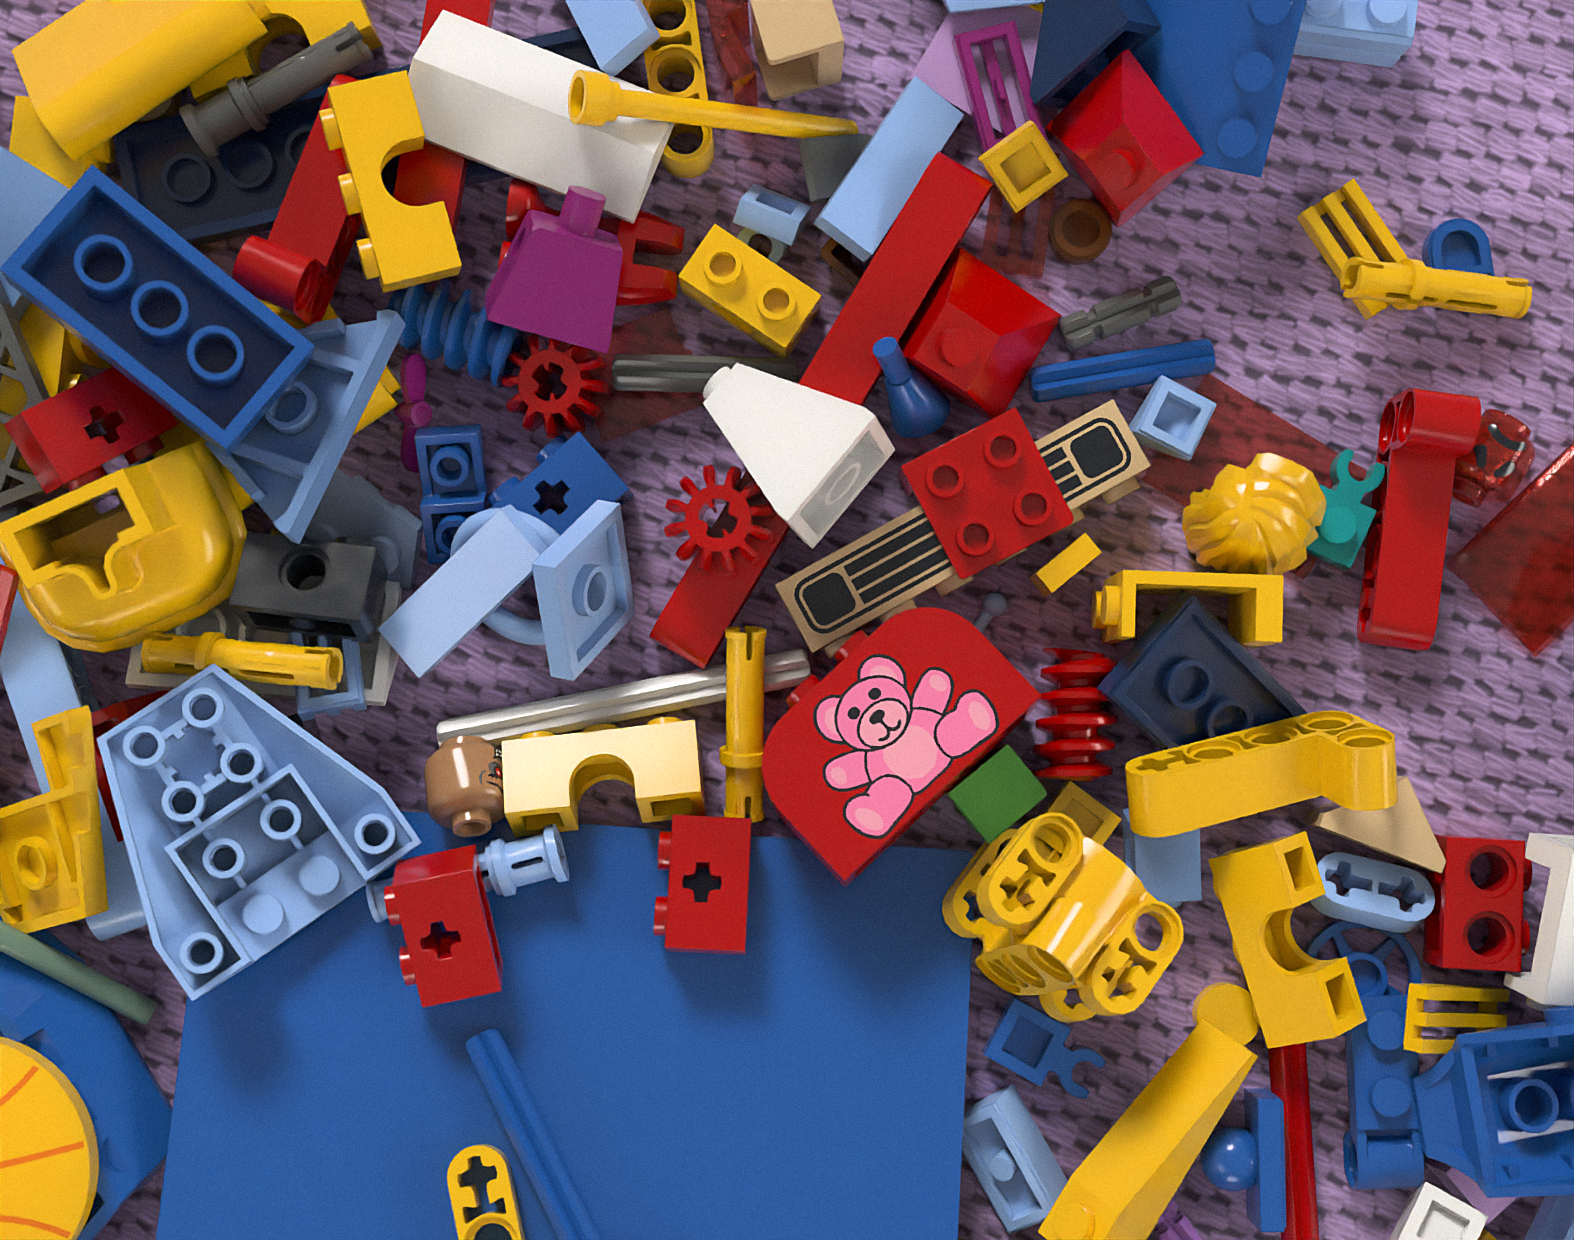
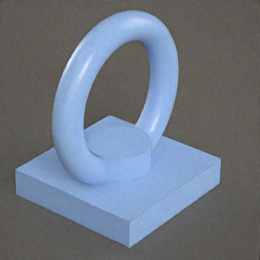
[450,500,636,681]

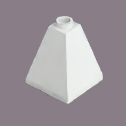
[703,363,895,549]

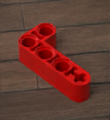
[232,73,362,326]
[1356,388,1482,651]

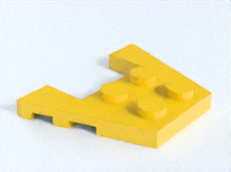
[0,705,109,934]

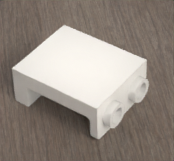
[1504,833,1574,1011]

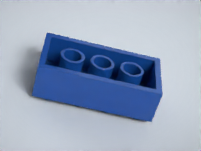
[0,165,315,458]

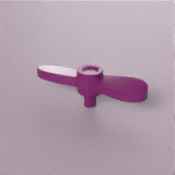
[394,352,432,473]

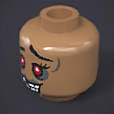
[424,736,505,837]

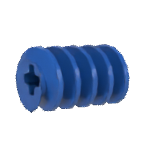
[385,278,523,389]

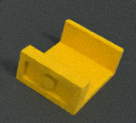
[1091,570,1283,649]

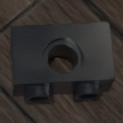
[229,529,388,644]

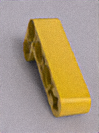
[1125,710,1398,837]

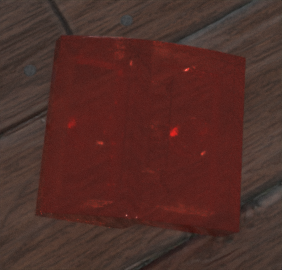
[706,0,758,107]

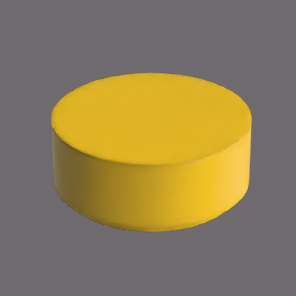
[1192,982,1259,1046]

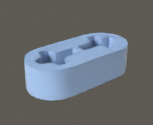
[1310,852,1435,933]

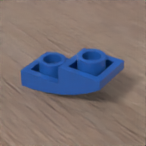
[414,424,490,564]

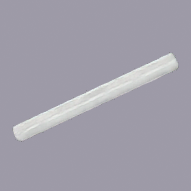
[436,649,812,747]

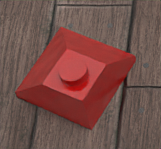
[1045,49,1205,228]
[899,247,1062,420]

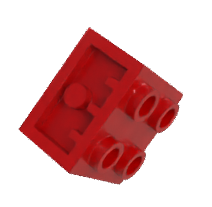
[897,407,1074,580]

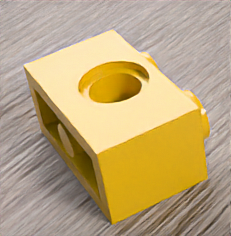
[678,223,821,358]

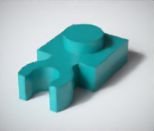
[1306,449,1385,570]

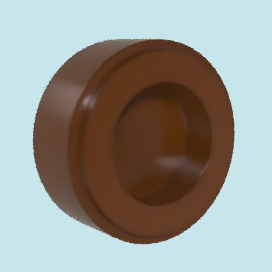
[1047,199,1112,265]

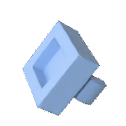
[733,184,811,264]

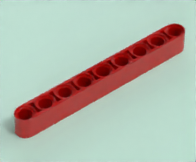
[649,151,994,670]

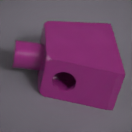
[484,185,622,354]

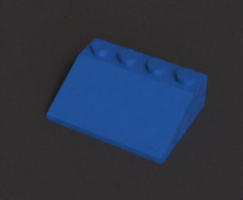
[1132,0,1307,178]

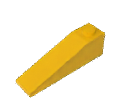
[1037,1019,1258,1240]

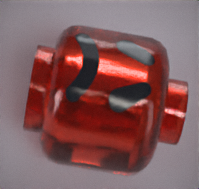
[1452,409,1536,508]

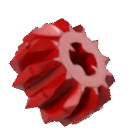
[501,334,612,439]
[664,465,775,576]

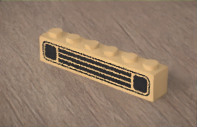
[775,399,1151,659]

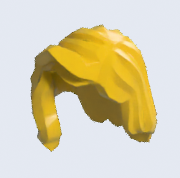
[1182,453,1327,575]

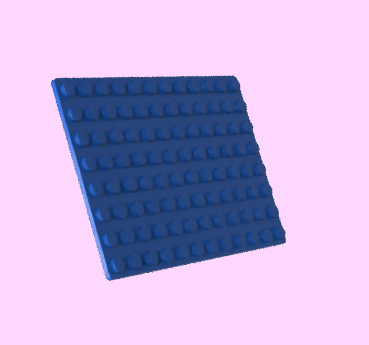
[156,811,975,1240]

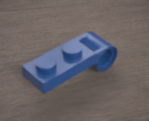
[1343,994,1424,1190]

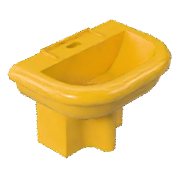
[0,439,247,653]

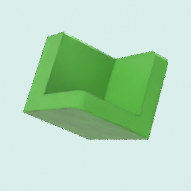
[945,743,1047,844]

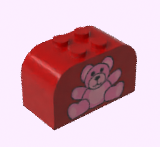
[762,607,1042,888]

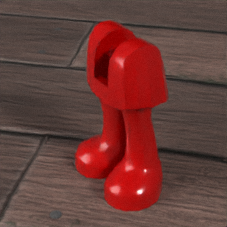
[498,178,685,307]

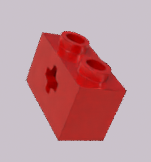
[4,367,178,495]
[654,815,752,955]
[384,845,503,1008]

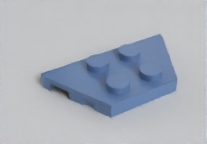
[205,309,406,544]

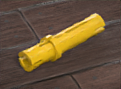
[1340,256,1532,319]
[719,626,767,823]
[141,631,343,690]

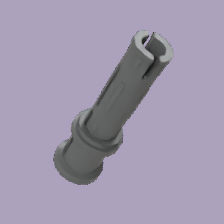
[179,21,374,159]

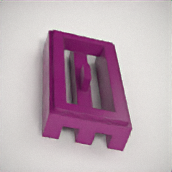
[952,20,1047,154]

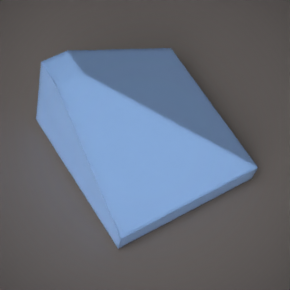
[1129,375,1217,461]

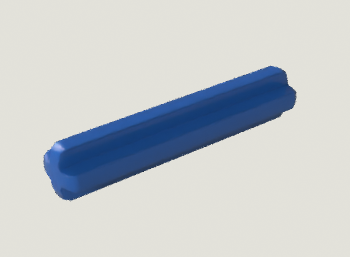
[1028,338,1216,403]

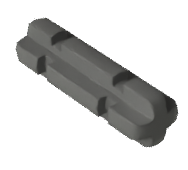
[1059,276,1182,351]

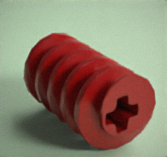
[1031,648,1118,782]

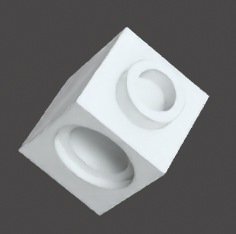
[1389,1182,1488,1240]

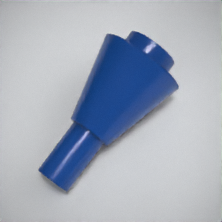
[873,337,951,438]

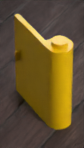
[11,0,272,161]

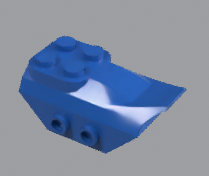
[1411,1005,1574,1198]

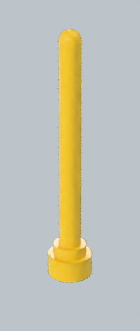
[568,70,859,139]

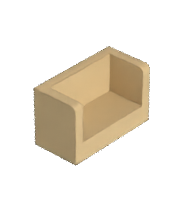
[750,0,844,101]

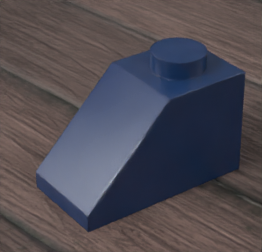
[1029,0,1162,108]

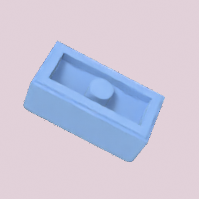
[962,1084,1068,1235]

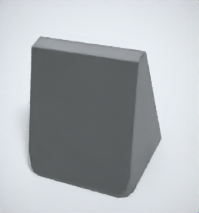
[798,133,872,205]

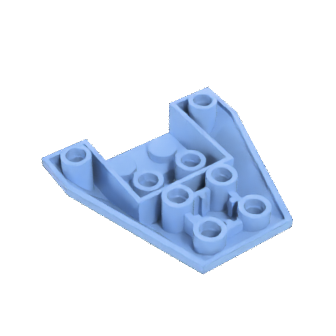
[97,663,422,1001]

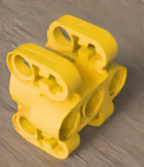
[942,812,1184,1023]

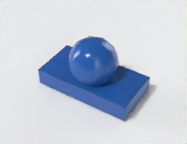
[1200,1088,1286,1232]

